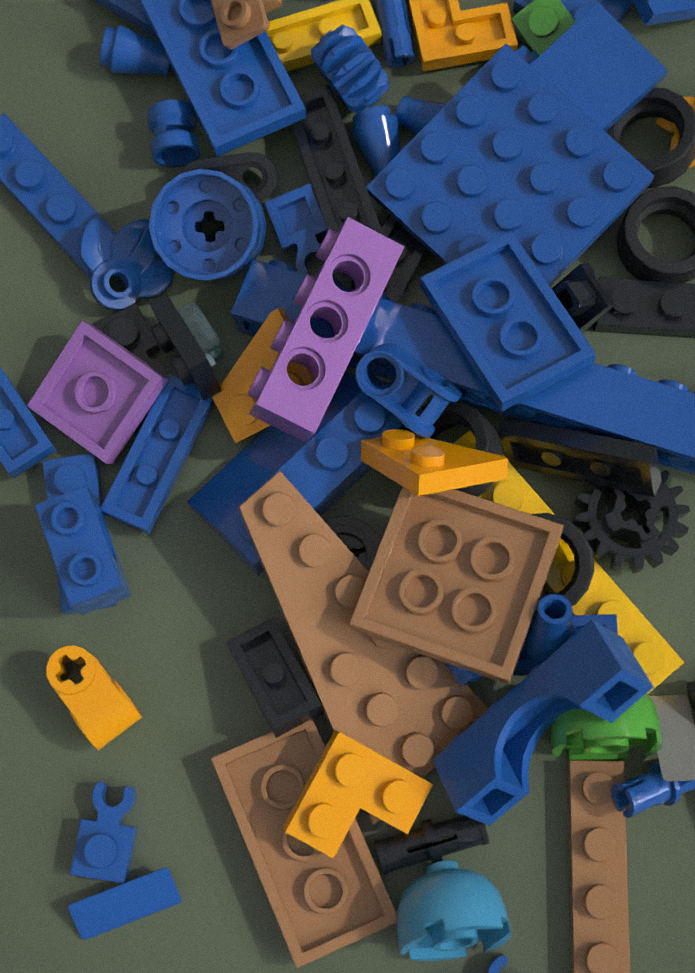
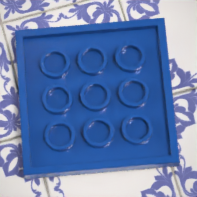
[366,43,654,287]

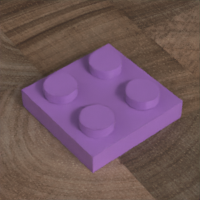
[27,321,169,464]

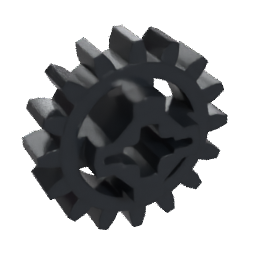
[572,470,690,574]

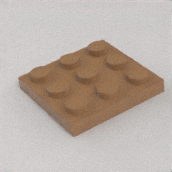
[349,486,564,685]

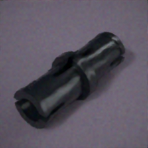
[374,815,489,875]

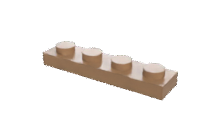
[567,761,630,973]

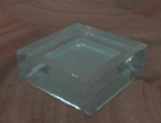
[178,302,224,367]

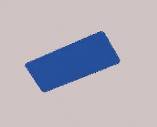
[68,868,182,940]

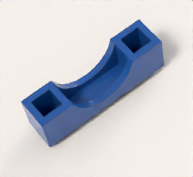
[432,619,654,826]

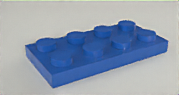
[138,0,306,157]

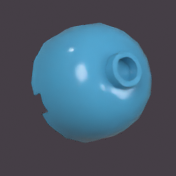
[396,861,512,961]

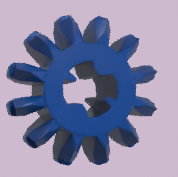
[311,25,389,113]

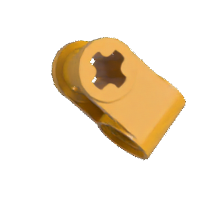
[46,645,142,751]

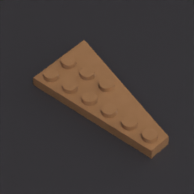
[237,471,488,825]

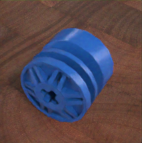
[149,169,267,281]

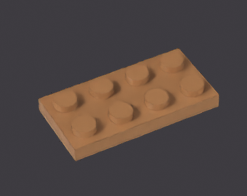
[211,719,396,968]

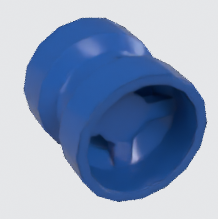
[147,100,201,167]

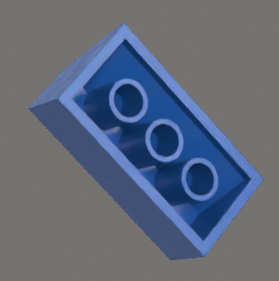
[187,371,406,576]

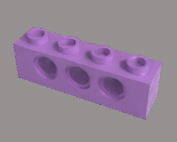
[247,217,404,443]

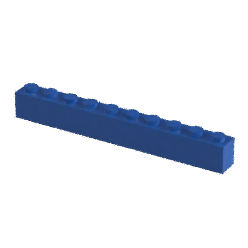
[231,259,695,475]

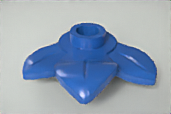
[79,218,175,311]

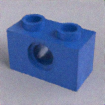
[35,486,132,615]

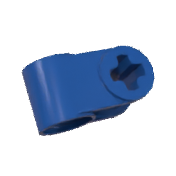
[356,343,462,438]

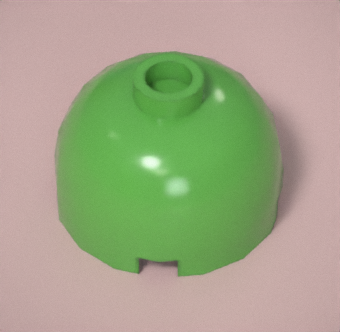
[550,693,662,761]

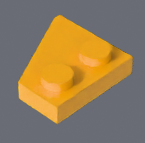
[212,307,311,443]
[361,429,508,496]

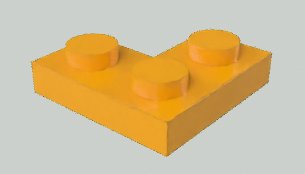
[406,0,518,72]
[282,730,433,859]

